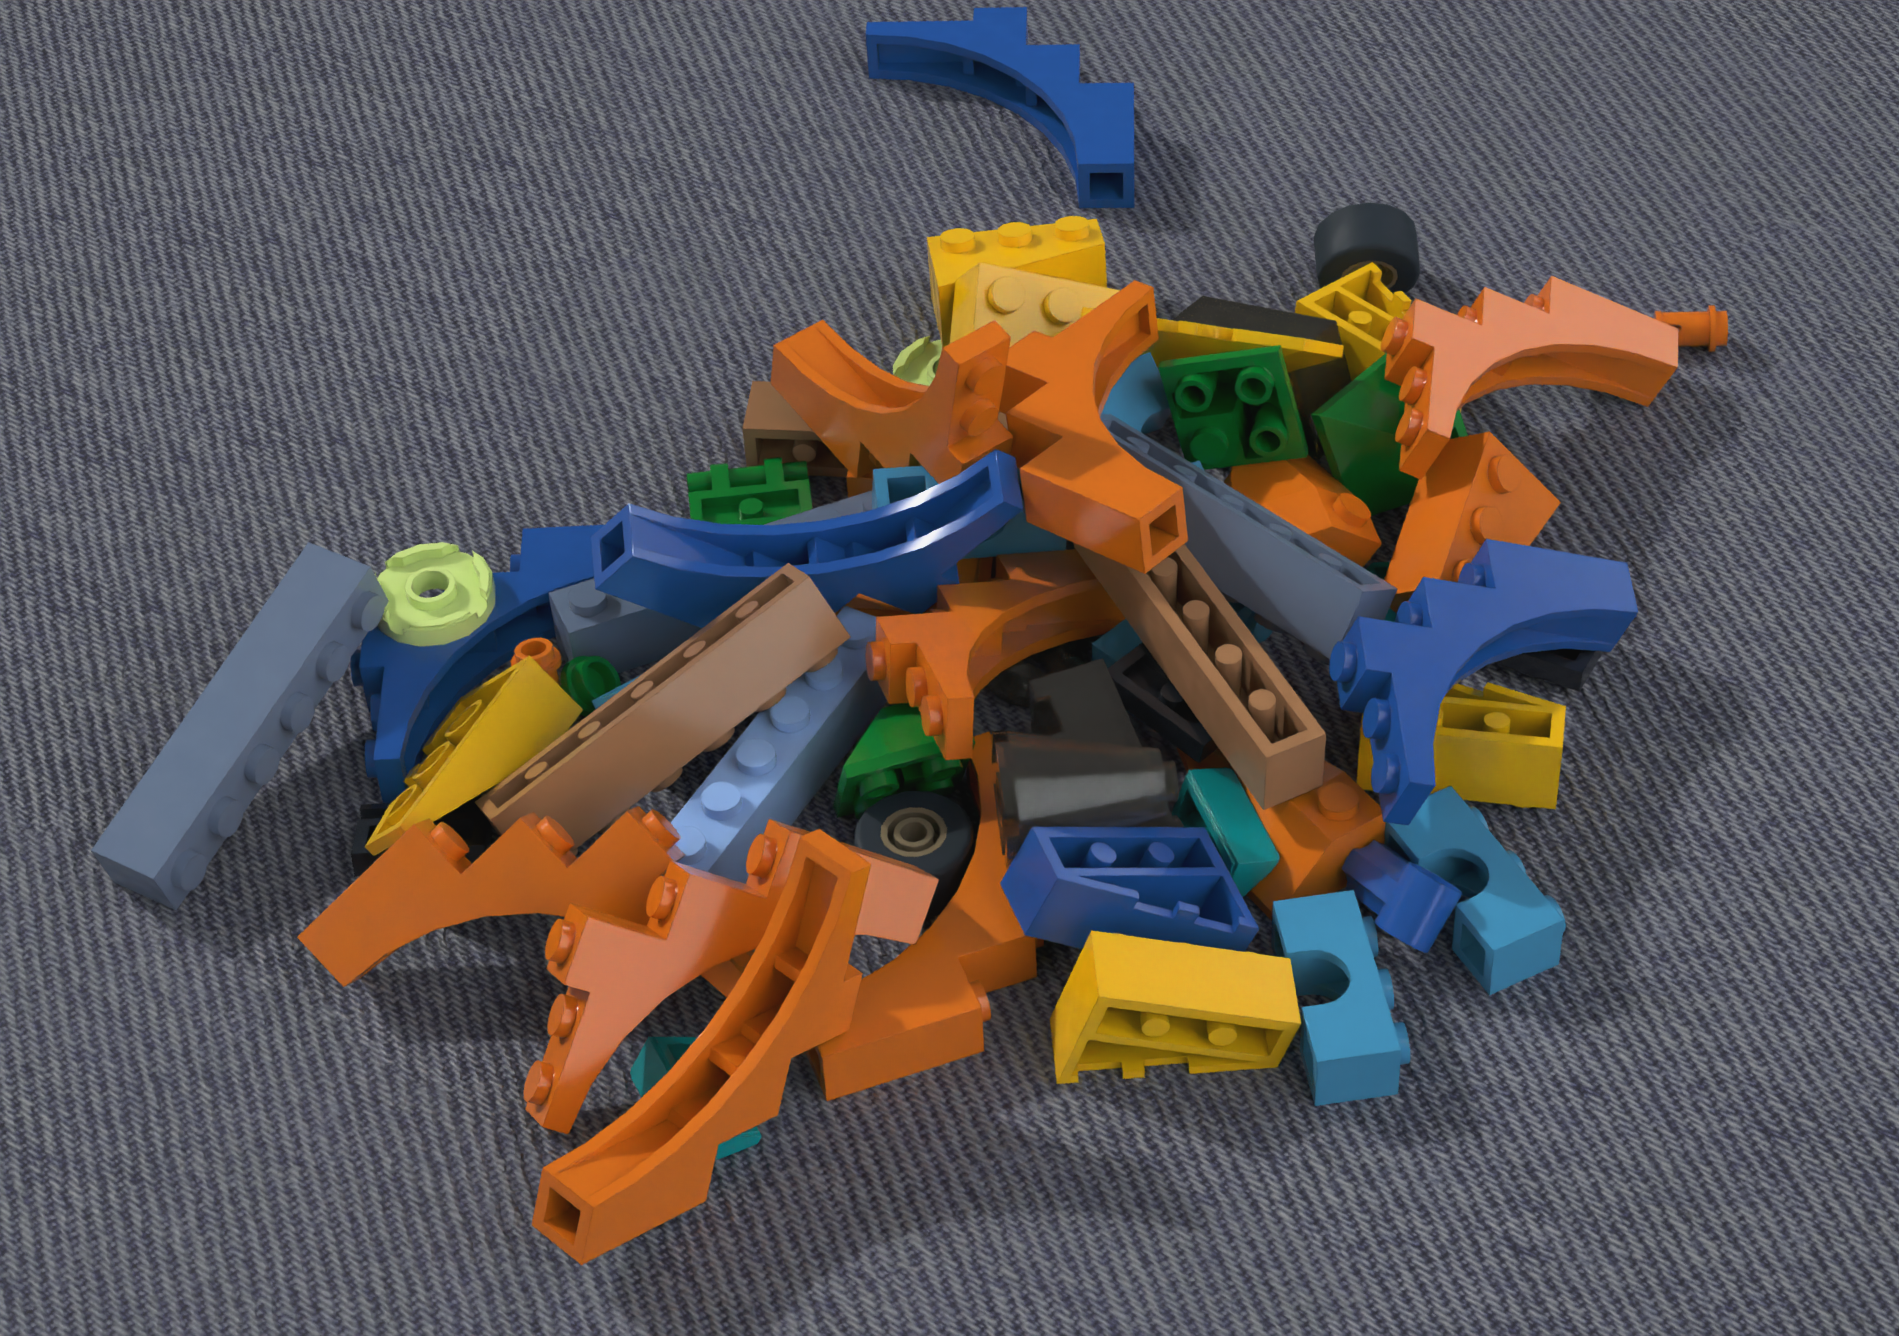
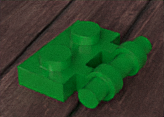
[687,457,813,525]

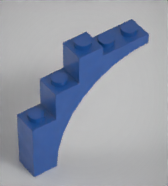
[866,7,1135,208]
[591,449,1024,628]
[350,525,604,803]
[1329,539,1638,825]

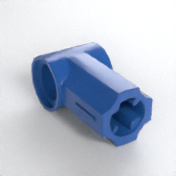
[1342,840,1462,953]

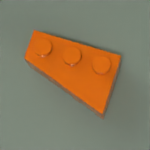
[1384,431,1561,613]

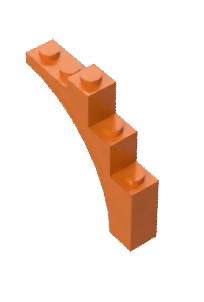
[1381,276,1678,480]
[999,280,1188,574]
[771,320,1013,484]
[865,549,1125,760]
[805,732,1068,1101]
[297,806,754,998]
[524,819,939,1134]
[532,829,871,1265]

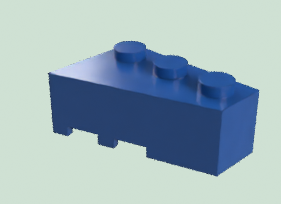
[1000,827,1259,952]

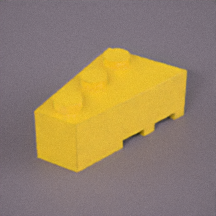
[1050,930,1301,1084]

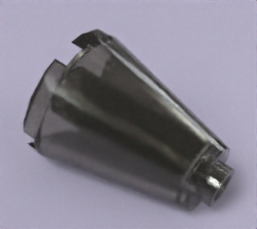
[991,730,1179,868]

